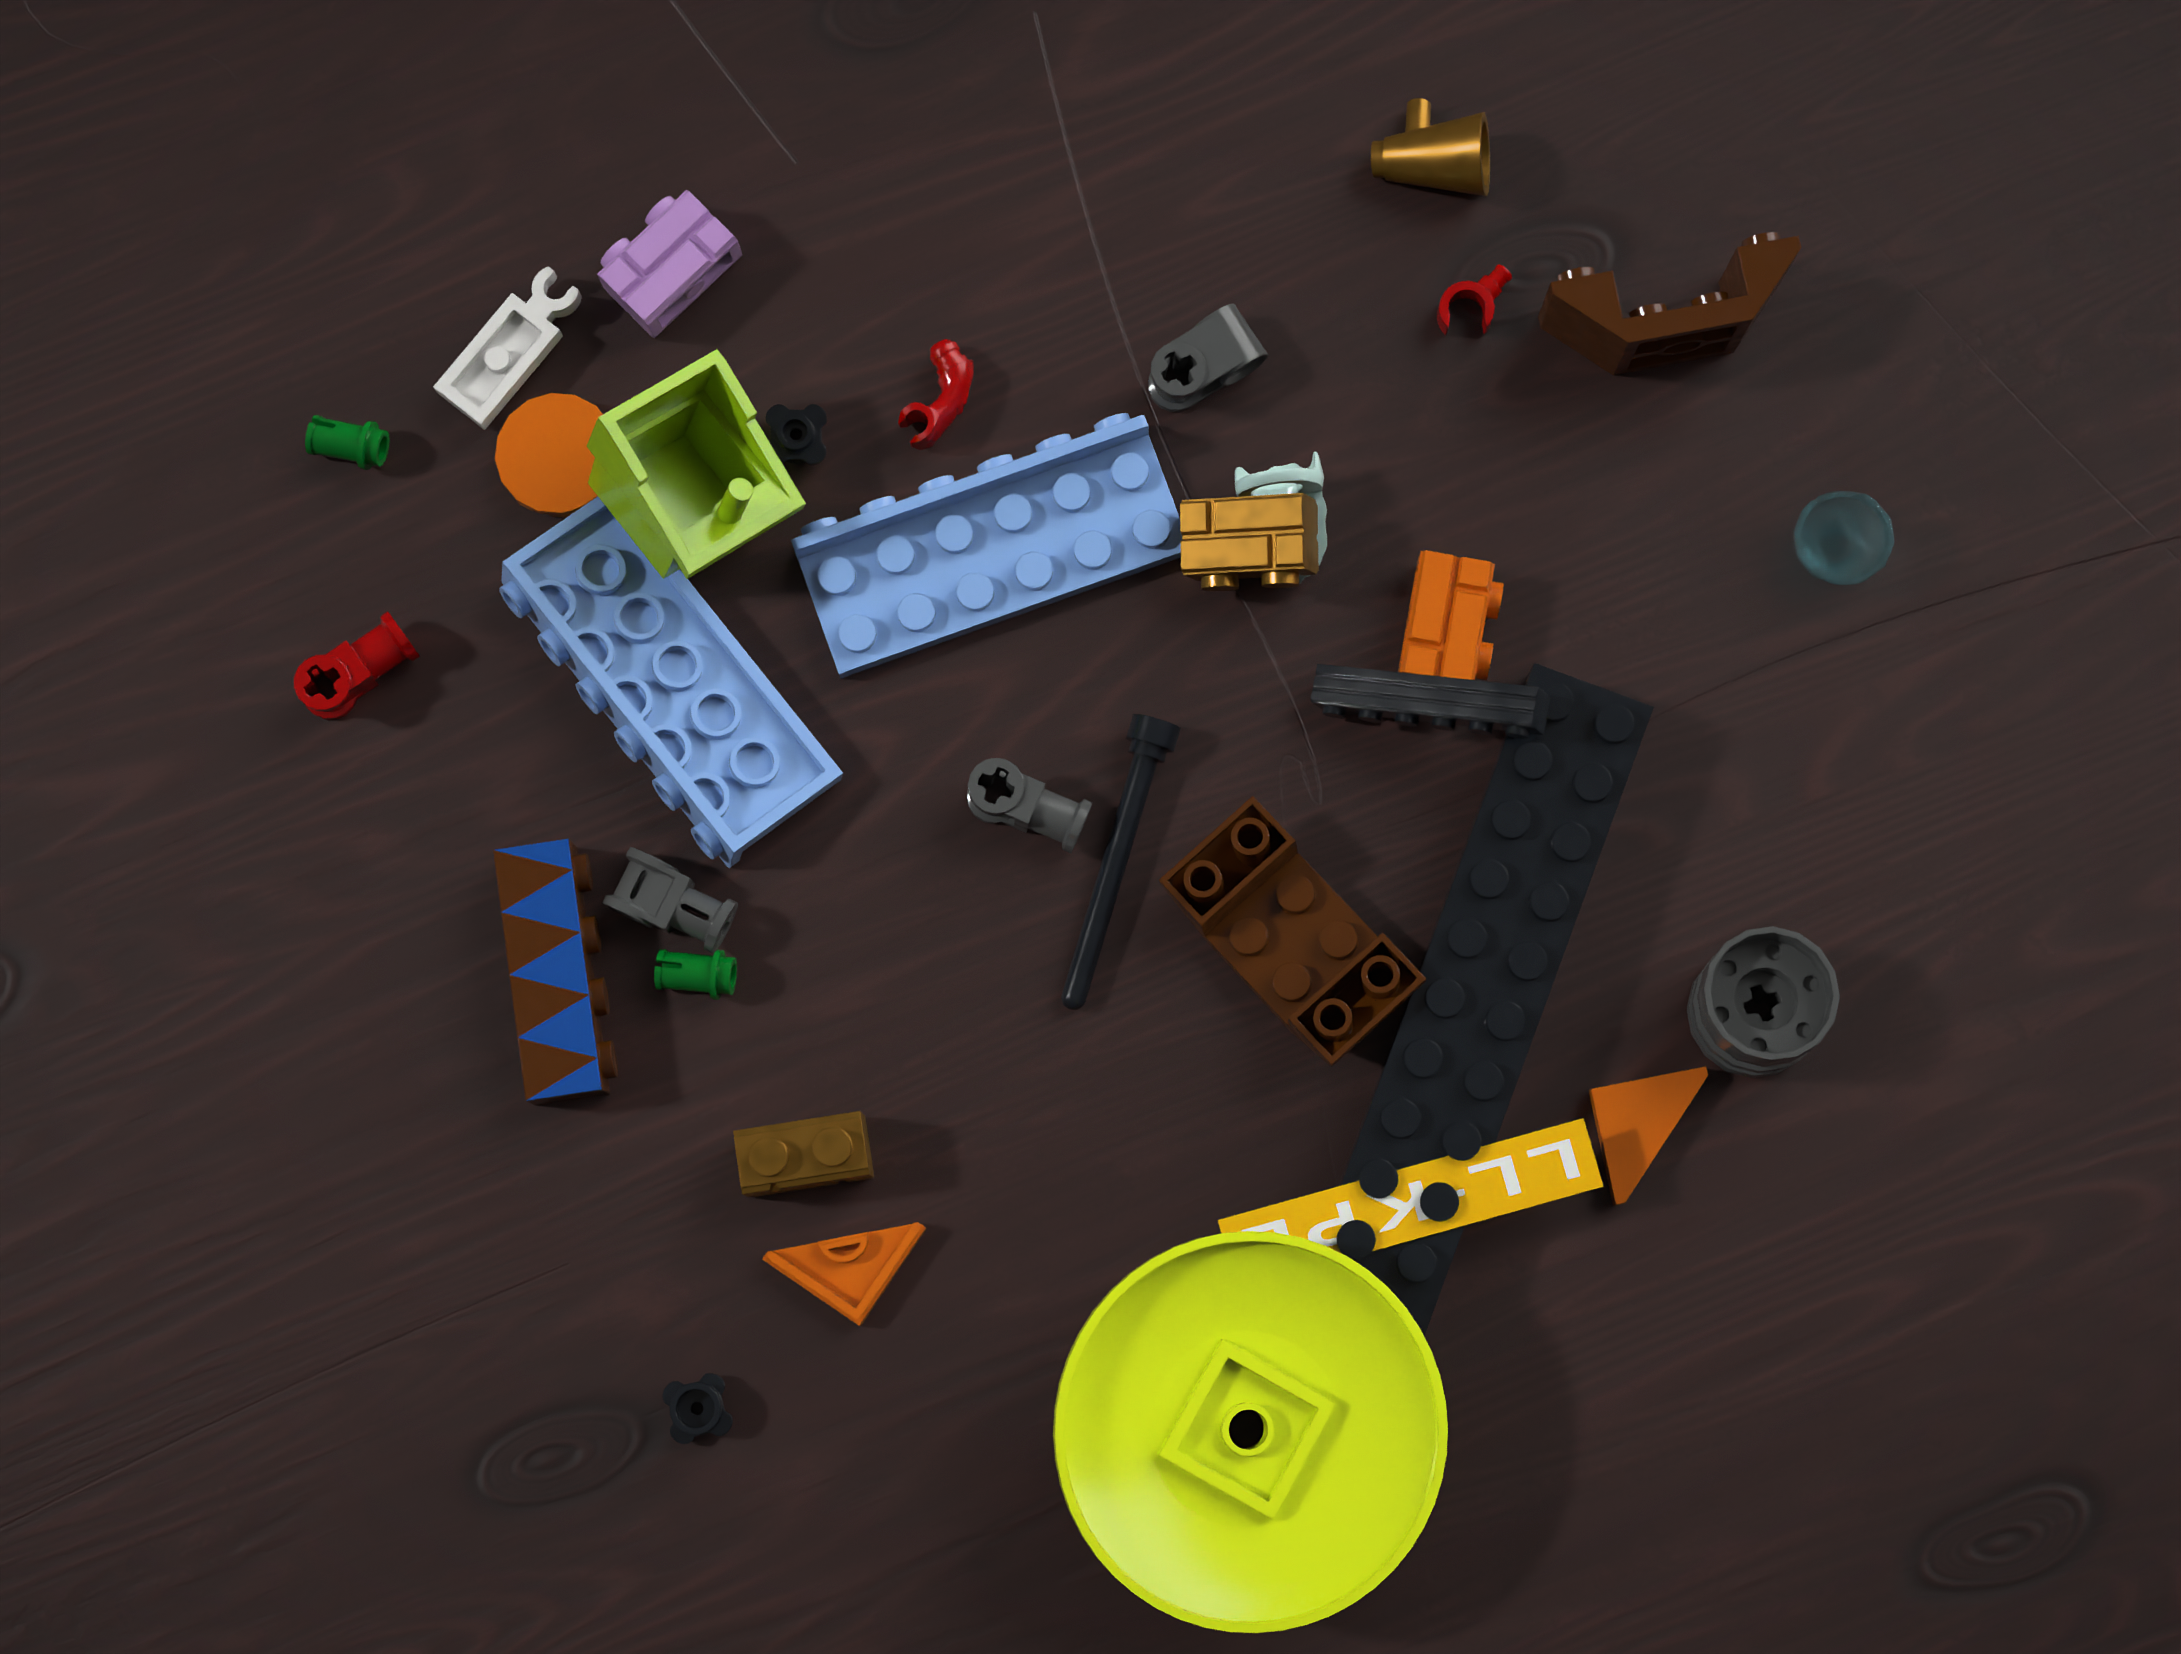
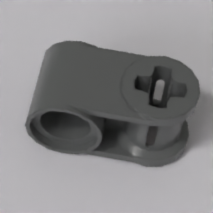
[1148,304,1269,412]

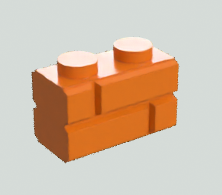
[1398,550,1504,680]

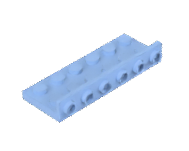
[791,413,1182,678]
[499,496,843,868]

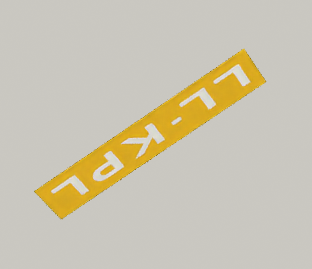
[1218,1118,1604,1254]

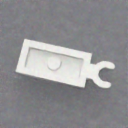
[433,266,582,430]

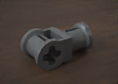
[966,758,1093,854]
[601,847,738,954]

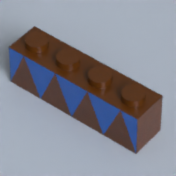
[493,839,618,1106]

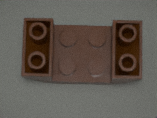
[1538,232,1802,375]
[1159,796,1427,1067]

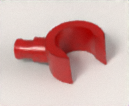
[1437,264,1512,336]

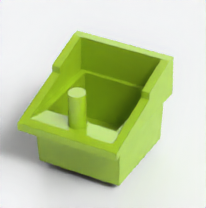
[586,349,806,579]

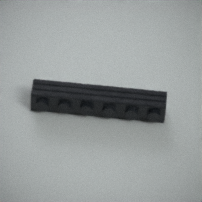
[1310,664,1551,739]

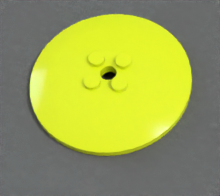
[1053,1231,1448,1633]

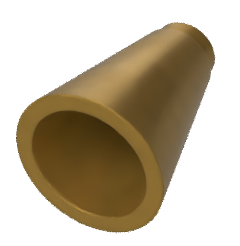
[1371,98,1490,196]

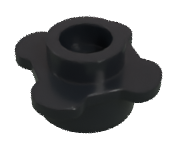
[765,404,827,466]
[662,1373,733,1444]

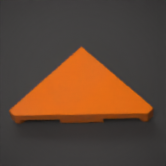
[1589,1066,1708,1206]
[762,1222,927,1326]

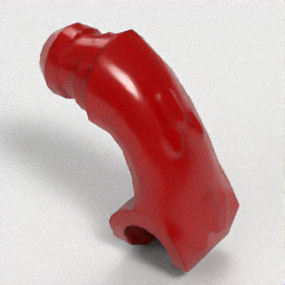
[898,339,974,450]

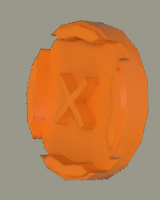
[495,393,603,518]

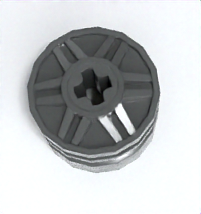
[1687,926,1840,1078]

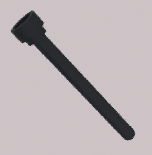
[1061,714,1181,1010]

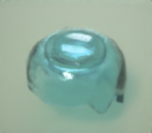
[1792,491,1895,585]

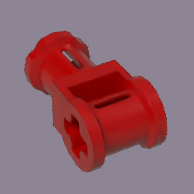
[294,611,420,720]

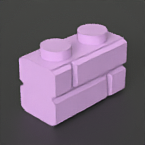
[597,190,743,338]

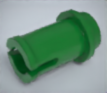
[305,415,390,470]
[654,949,737,1000]

